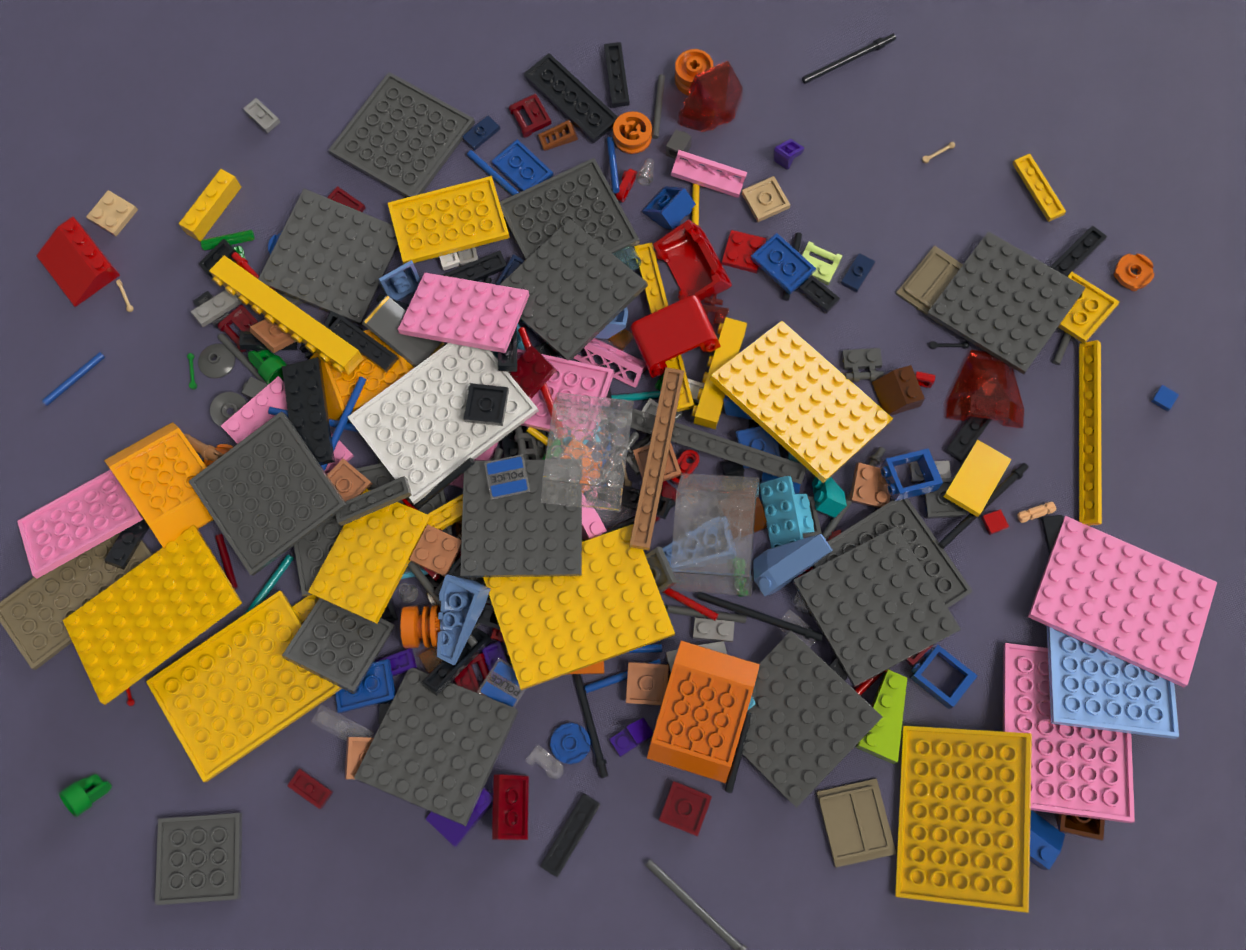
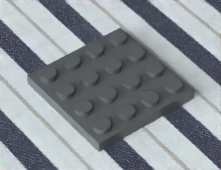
[282,598,395,694]
[155,813,242,905]

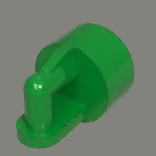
[248,350,288,385]
[58,774,112,818]

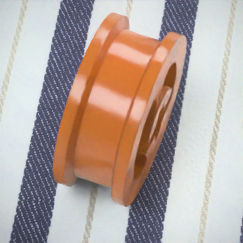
[613,111,652,154]

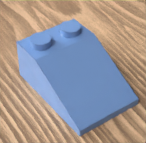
[378,260,421,301]

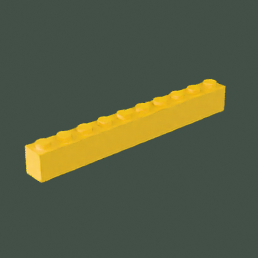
[209,255,363,375]

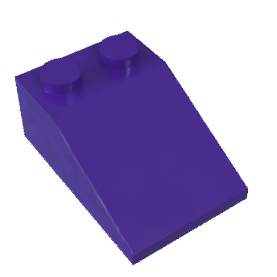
[426,787,493,847]

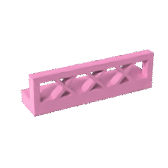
[671,150,747,198]
[574,338,647,388]

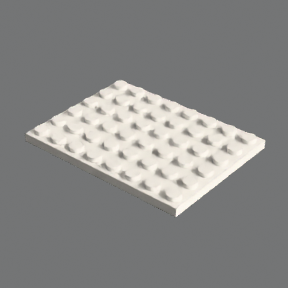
[348,343,539,504]

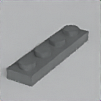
[336,476,412,526]

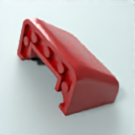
[653,220,732,301]
[630,296,721,378]

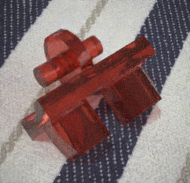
[702,293,729,324]

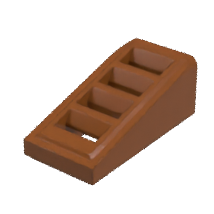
[538,120,578,151]

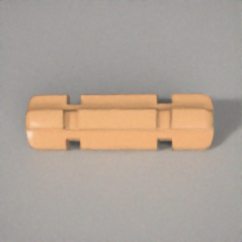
[1017,502,1056,523]

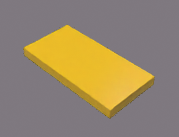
[943,440,1012,517]

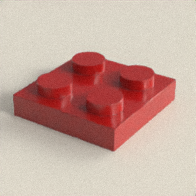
[722,230,766,273]

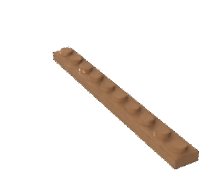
[630,368,684,550]

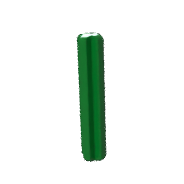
[201,230,255,250]

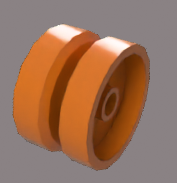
[675,49,714,96]

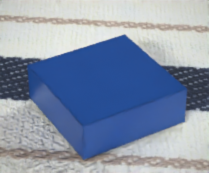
[1151,385,1179,411]

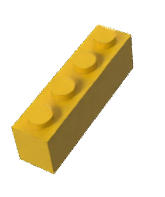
[179,169,241,242]

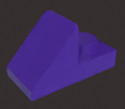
[774,139,805,170]
[609,717,653,757]

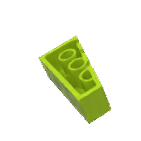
[855,669,907,764]

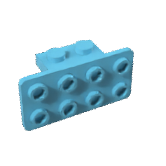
[760,476,815,548]

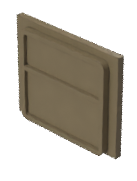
[896,245,963,325]
[816,778,897,868]

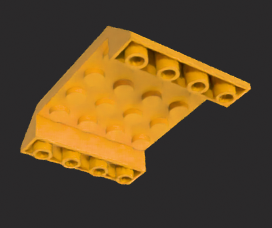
[310,329,415,428]
[104,422,214,548]

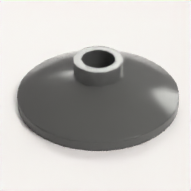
[198,344,235,379]
[210,392,247,427]

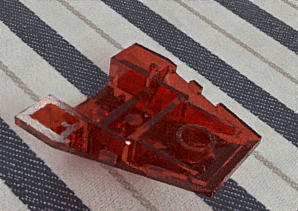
[678,61,743,132]
[946,350,1024,428]

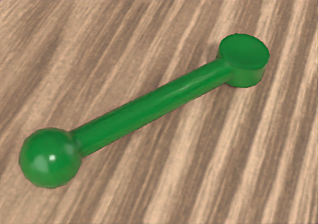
[187,353,197,390]

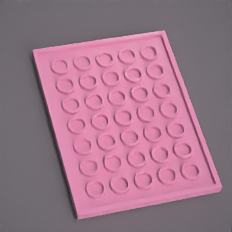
[1028,516,1217,688]
[1003,643,1135,823]

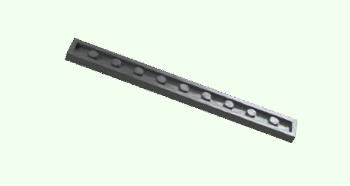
[619,406,807,484]

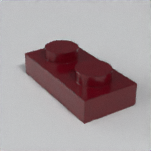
[287,769,333,809]

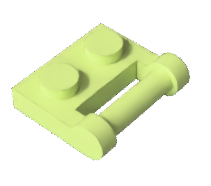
[802,241,843,285]

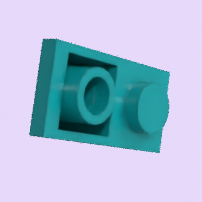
[812,477,847,518]

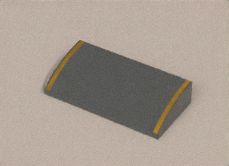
[362,295,445,367]

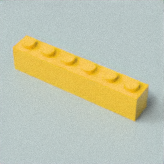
[692,317,747,430]

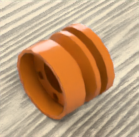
[400,605,440,649]

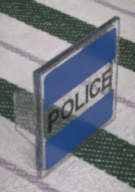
[484,454,530,500]
[477,658,526,707]

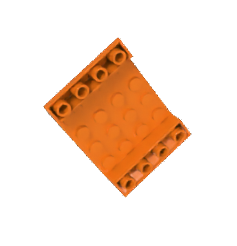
[647,640,760,783]

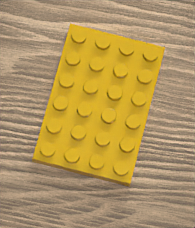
[388,176,510,264]
[308,489,432,624]

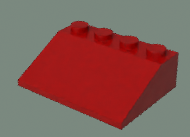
[36,216,120,307]

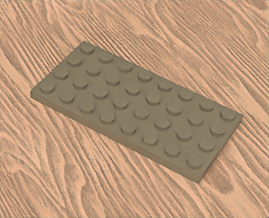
[0,532,153,670]

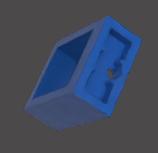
[880,448,943,501]
[910,645,977,709]

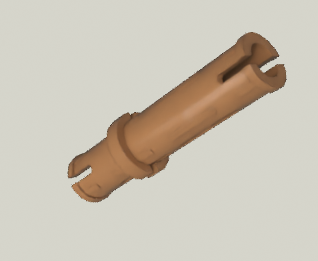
[184,434,224,462]

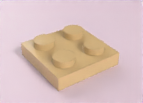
[742,176,790,222]
[86,190,138,237]

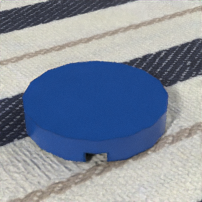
[550,723,591,764]

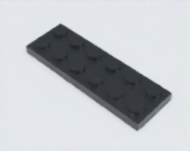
[524,53,618,143]
[282,357,335,466]

